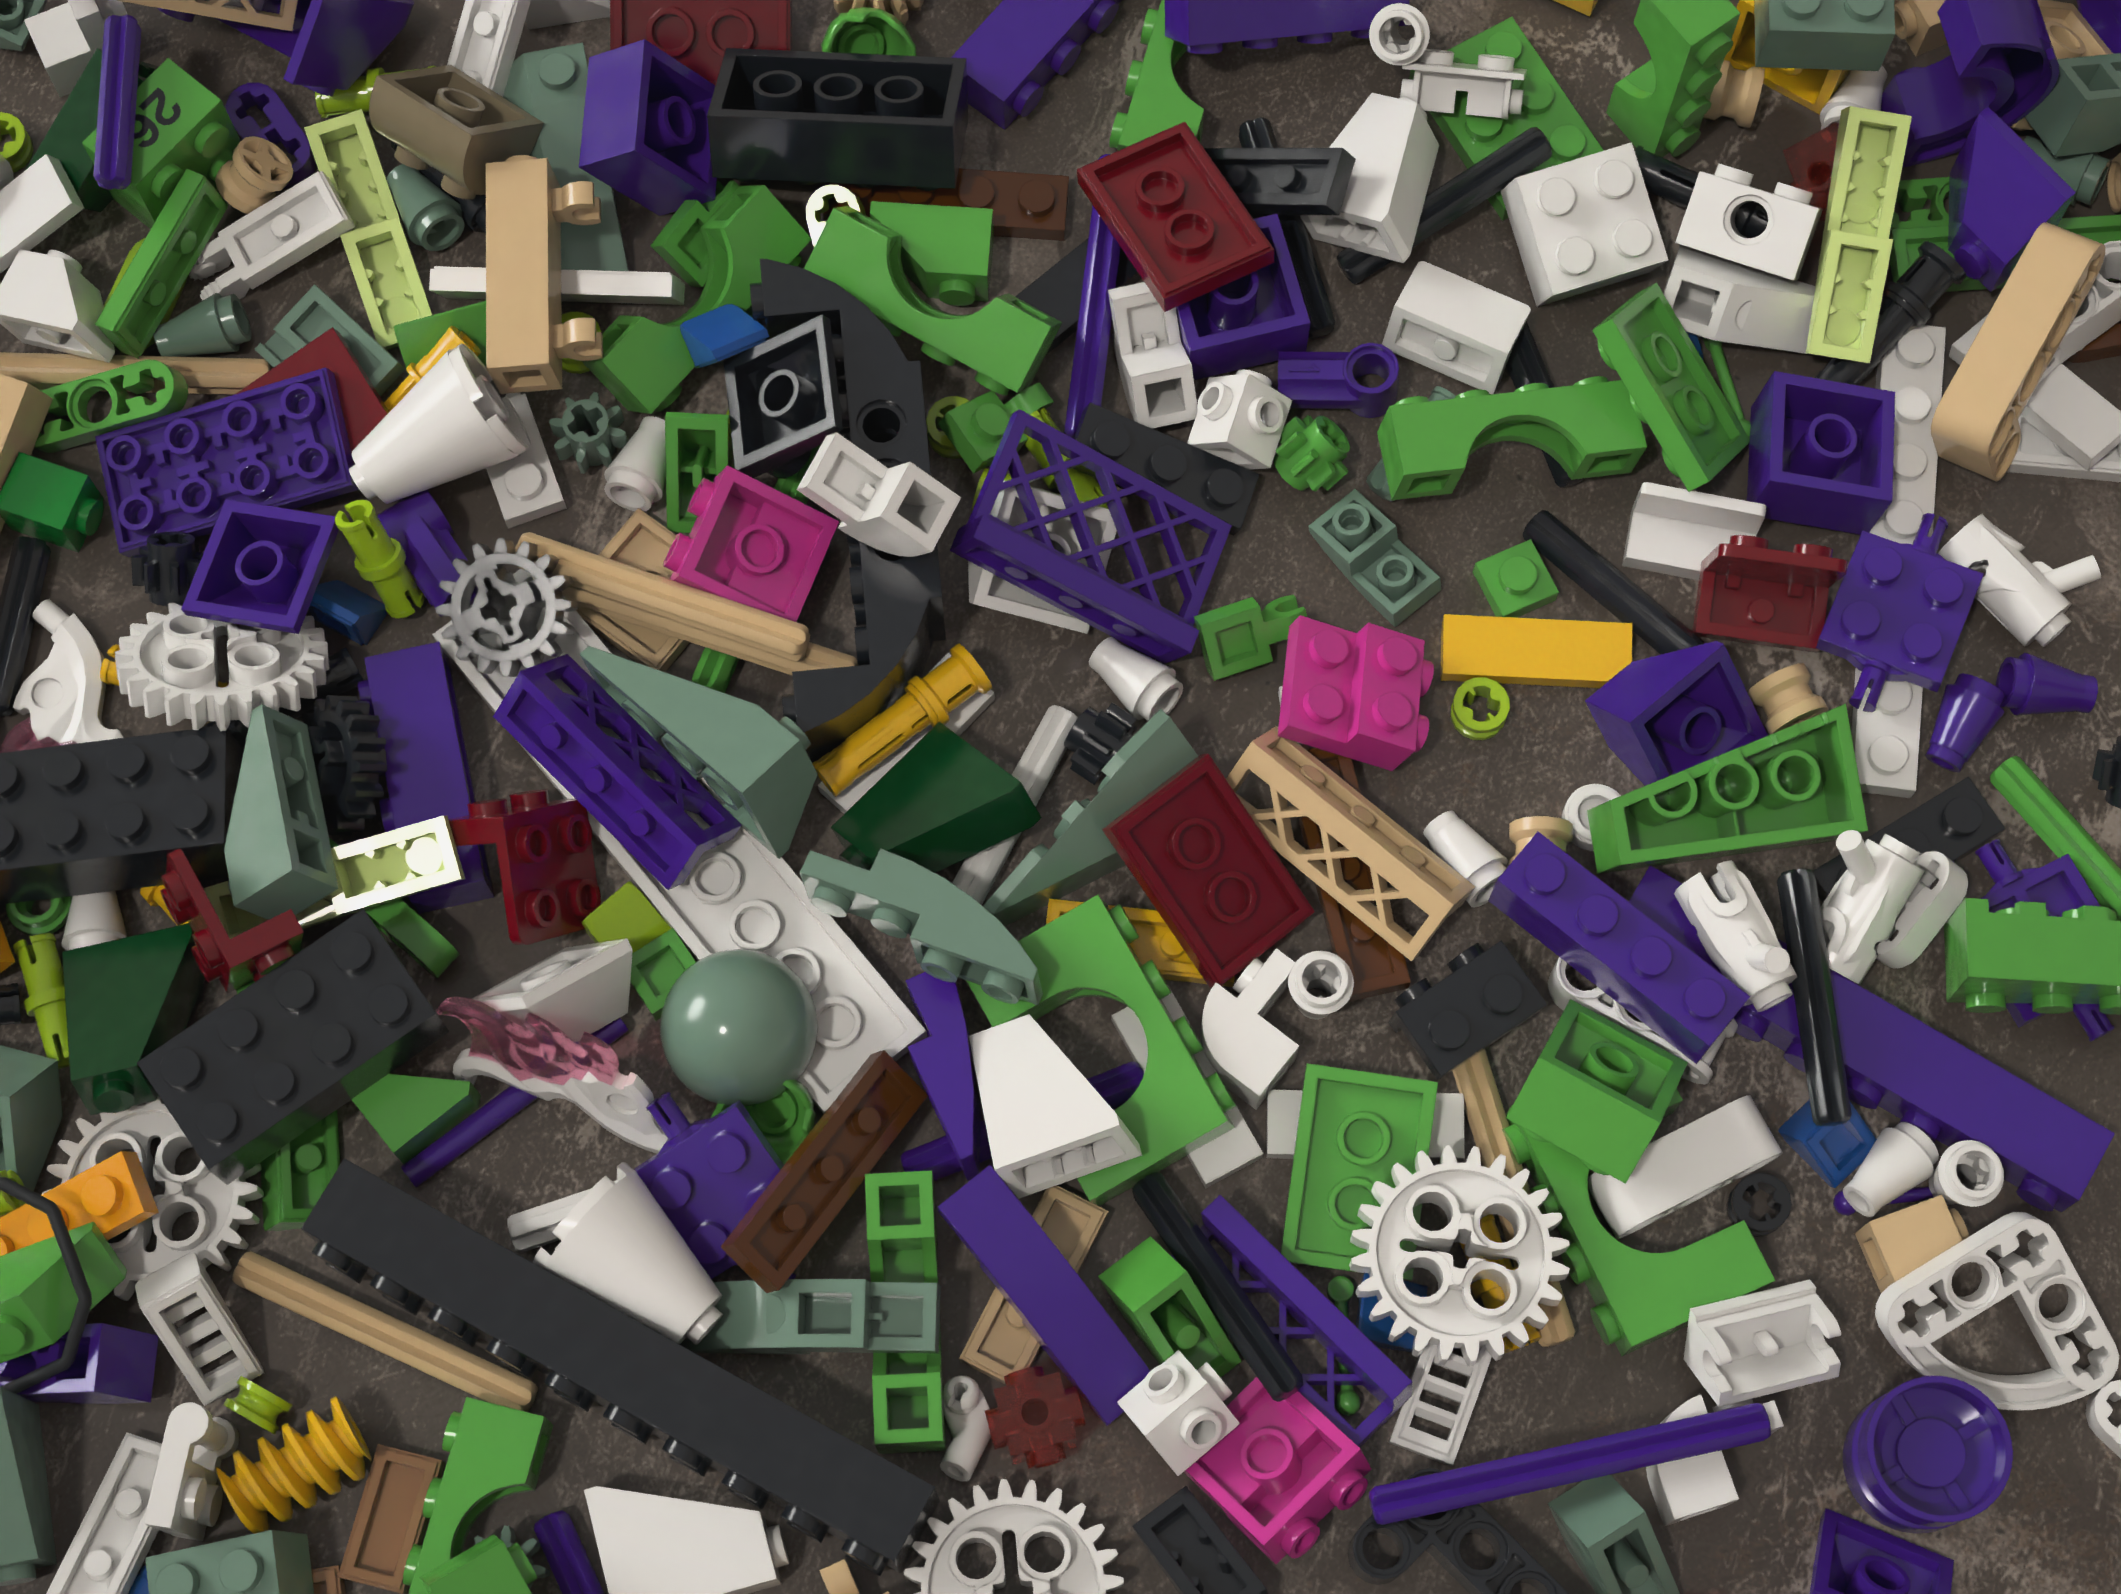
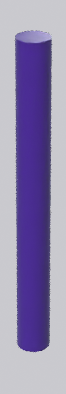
[401,1018,629,1188]

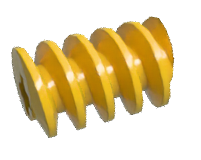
[215,1396,372,1534]

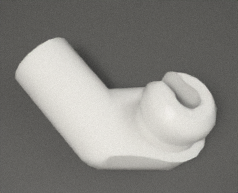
[940,1375,994,1481]

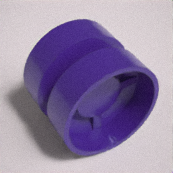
[1843,1376,2013,1534]

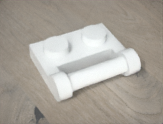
[143,1402,239,1541]

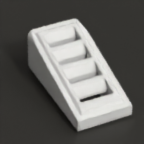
[135,1252,264,1406]
[1389,1343,1492,1467]

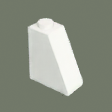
[1300,93,1439,263]
[969,1014,1142,1199]
[584,1486,789,1594]

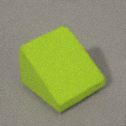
[582,881,671,954]

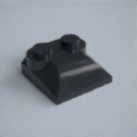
[724,315,843,478]

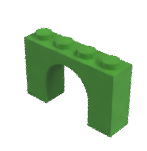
[966,894,1236,1206]
[1502,1042,1775,1356]

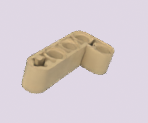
[1931,222,2105,482]

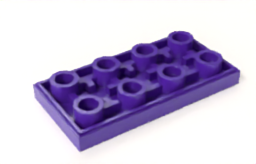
[95,367,359,558]

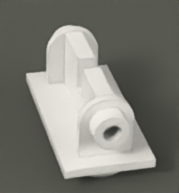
[1400,49,1527,120]

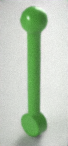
[1703,337,1751,439]
[1327,1276,1361,1416]

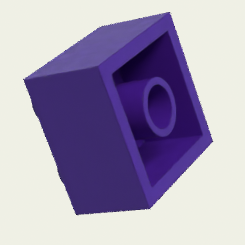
[579,39,717,216]
[1176,214,1310,380]
[1747,371,1895,535]

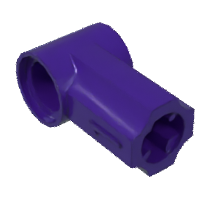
[1278,343,1399,418]
[377,490,478,617]

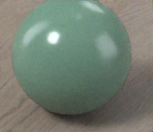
[660,949,818,1106]

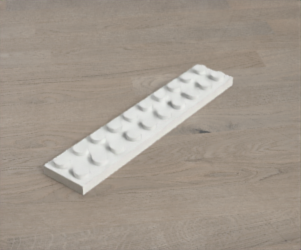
[432,569,927,1115]

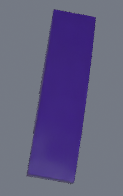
[906,934,981,1181]
[938,1165,1150,1426]

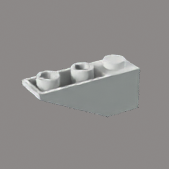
[1663,244,1815,354]

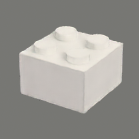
[1500,142,1669,307]

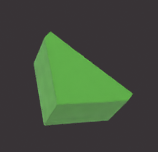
[665,412,735,533]
[351,1074,481,1164]

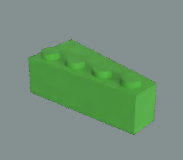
[1587,704,1868,874]
[1944,898,2121,1015]

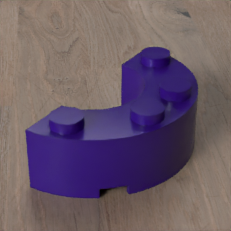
[1881,0,2060,167]

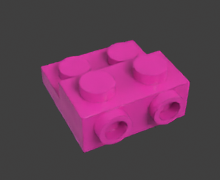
[663,465,839,622]
[1277,615,1434,771]
[1184,1377,1372,1565]

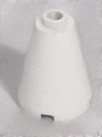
[349,344,531,504]
[533,1162,723,1345]

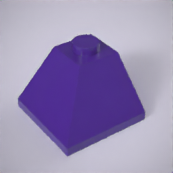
[1948,107,2076,292]
[181,499,339,634]
[1585,641,1768,786]
[1810,1508,1954,1594]

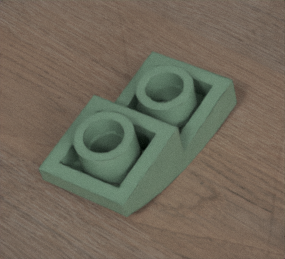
[1308,489,1442,627]

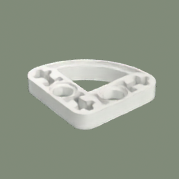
[1875,1212,2119,1411]

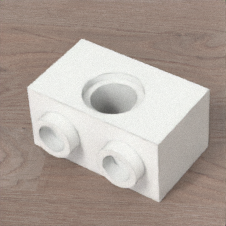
[1675,163,1823,281]

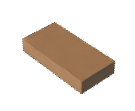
[338,1444,446,1594]

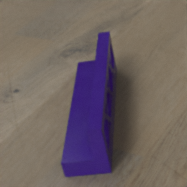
[493,654,742,890]
[1172,1195,1412,1448]

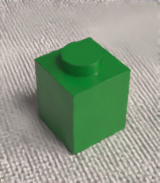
[0,452,104,553]

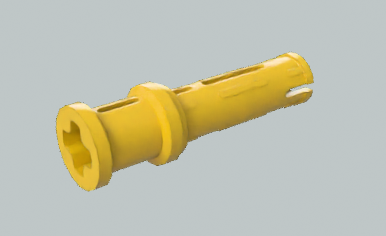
[812,643,992,797]

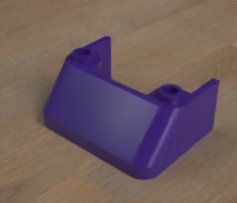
[158,0,414,96]

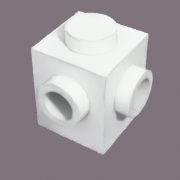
[1187,369,1292,470]
[1117,1350,1240,1476]

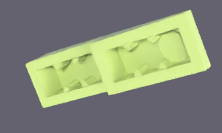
[1806,106,1912,364]
[304,109,433,350]
[203,815,465,939]

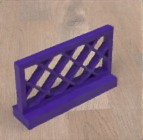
[950,409,1232,664]

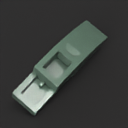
[800,848,1043,1005]
[679,1279,941,1355]

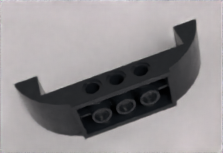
[750,259,946,763]

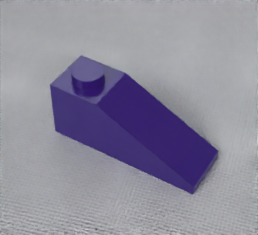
[0,1323,159,1404]

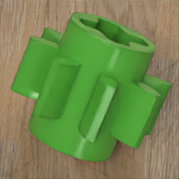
[1273,415,1350,492]

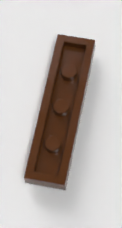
[823,168,1069,241]
[1298,748,1411,1002]
[721,1050,928,1293]

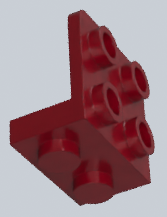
[1692,535,1848,653]
[449,789,601,945]
[160,848,304,994]

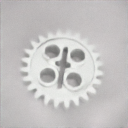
[115,602,329,731]
[42,1095,264,1301]
[1349,1145,1570,1366]
[904,1479,1124,1594]

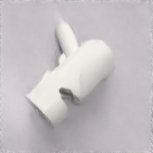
[1938,514,2101,647]
[1820,830,1924,985]
[1674,860,1797,1012]

